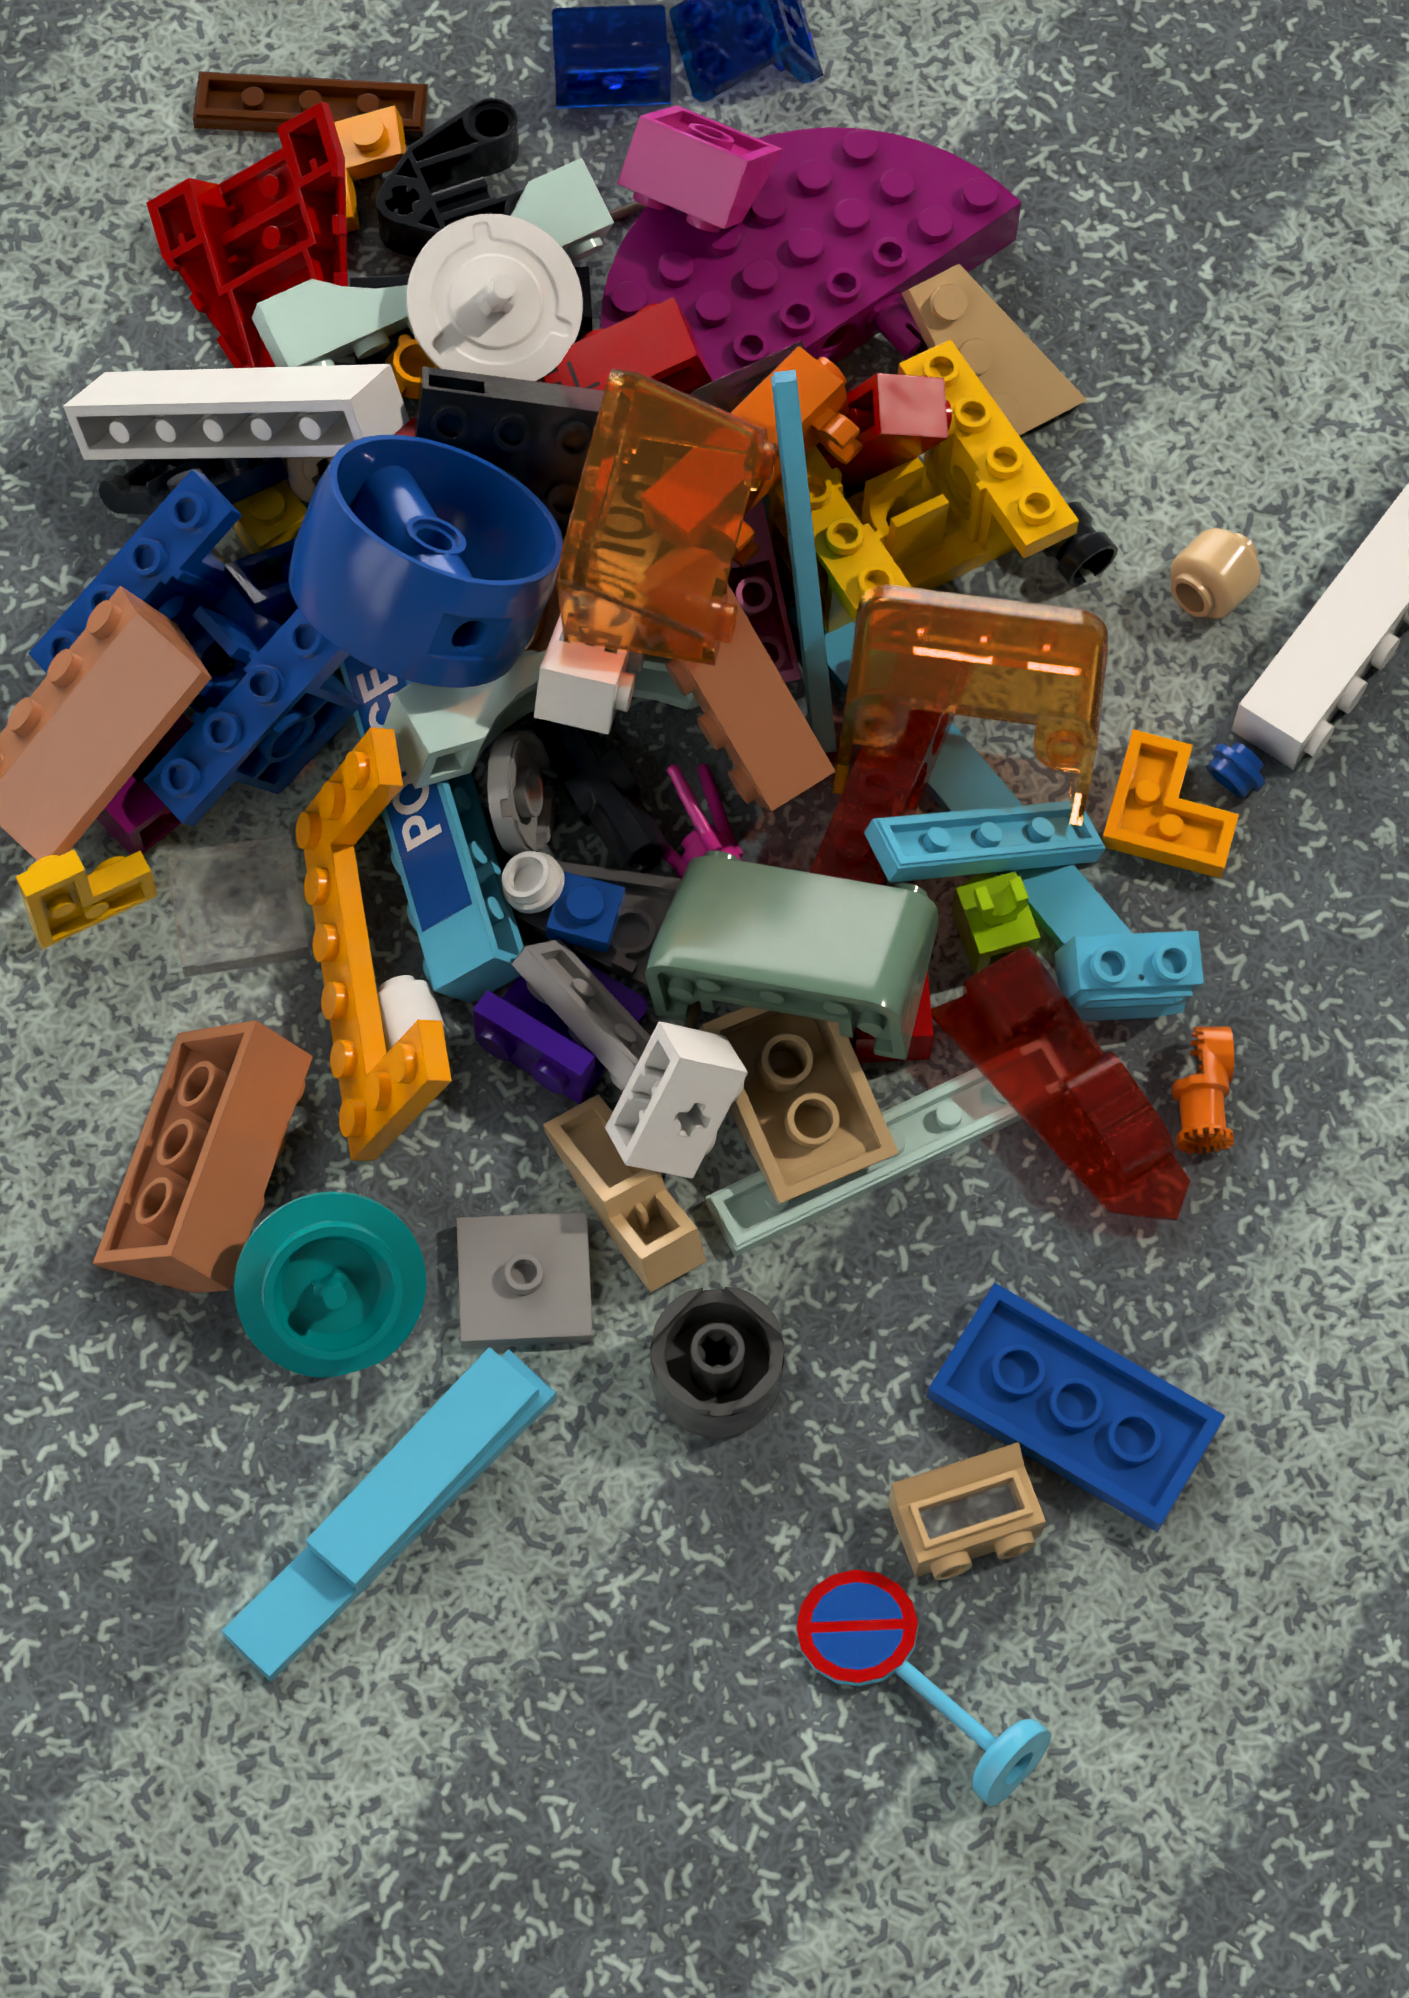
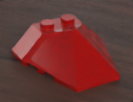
[146,101,348,368]

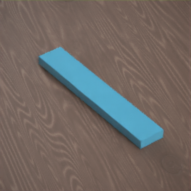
[771,370,837,753]
[221,1349,557,1682]

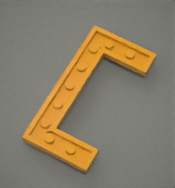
[295,727,452,1161]

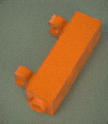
[643,346,863,567]

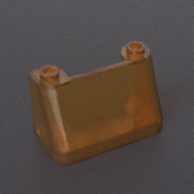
[557,369,777,666]

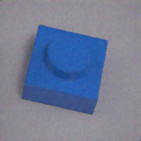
[546,871,625,953]

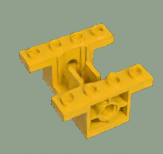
[768,339,1079,636]

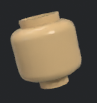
[1170,528,1261,619]

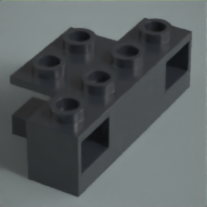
[414,366,671,531]

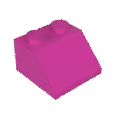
[617,105,782,233]

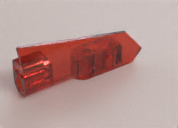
[931,947,1191,1221]

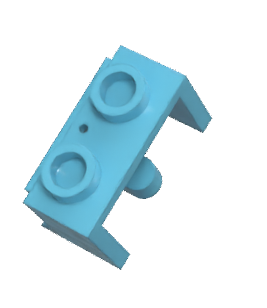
[1054,931,1204,1023]

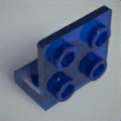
[669,0,824,102]
[552,4,671,109]

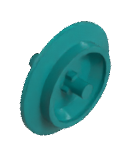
[234,1191,427,1378]

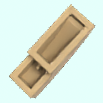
[543,1094,706,1293]

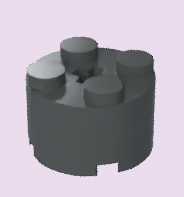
[650,1287,784,1440]

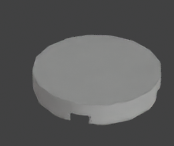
[487,730,555,856]

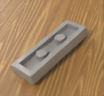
[511,939,651,1091]

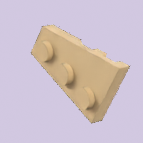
[901,264,1087,436]

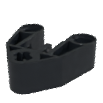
[376,98,524,258]

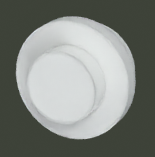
[502,851,565,914]

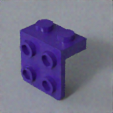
[473,958,647,1104]

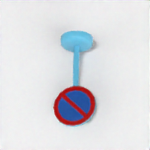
[796,1569,1051,1807]

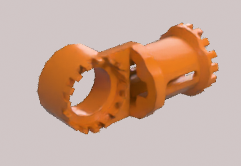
[1172,1026,1234,1154]

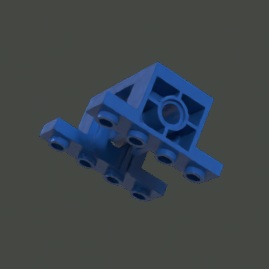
[28,469,361,827]

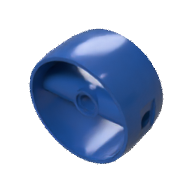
[288,435,564,688]

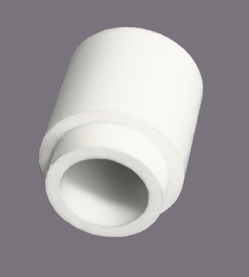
[377,975,450,1055]

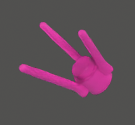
[663,763,744,879]

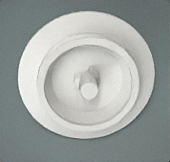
[406,214,583,381]

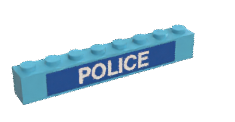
[340,655,524,1002]

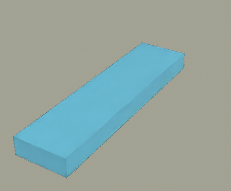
[864,800,1106,883]
[306,1347,539,1590]

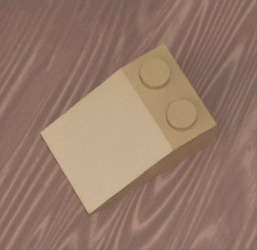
[699,1006,899,1205]

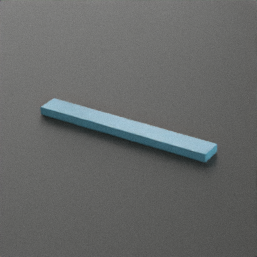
[787,605,1132,948]

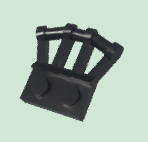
[99,457,289,514]

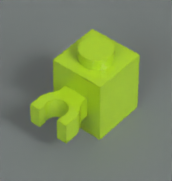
[951,871,1041,978]

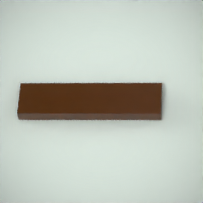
[193,71,429,141]

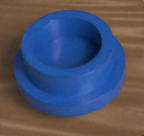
[1206,742,1265,799]

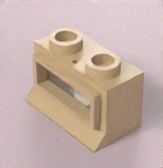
[888,1442,1046,1580]

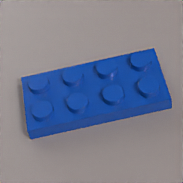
[926,1282,1225,1533]

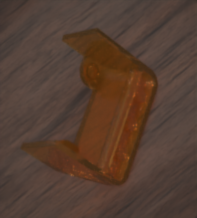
[833,585,1108,826]

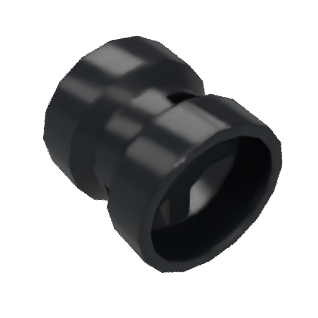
[1042,502,1118,587]

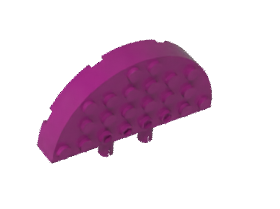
[600,127,1022,462]

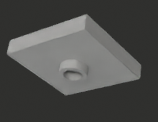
[456,1212,593,1348]

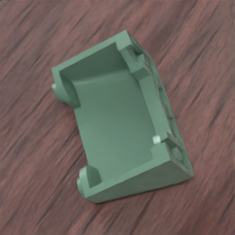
[645,851,939,1060]

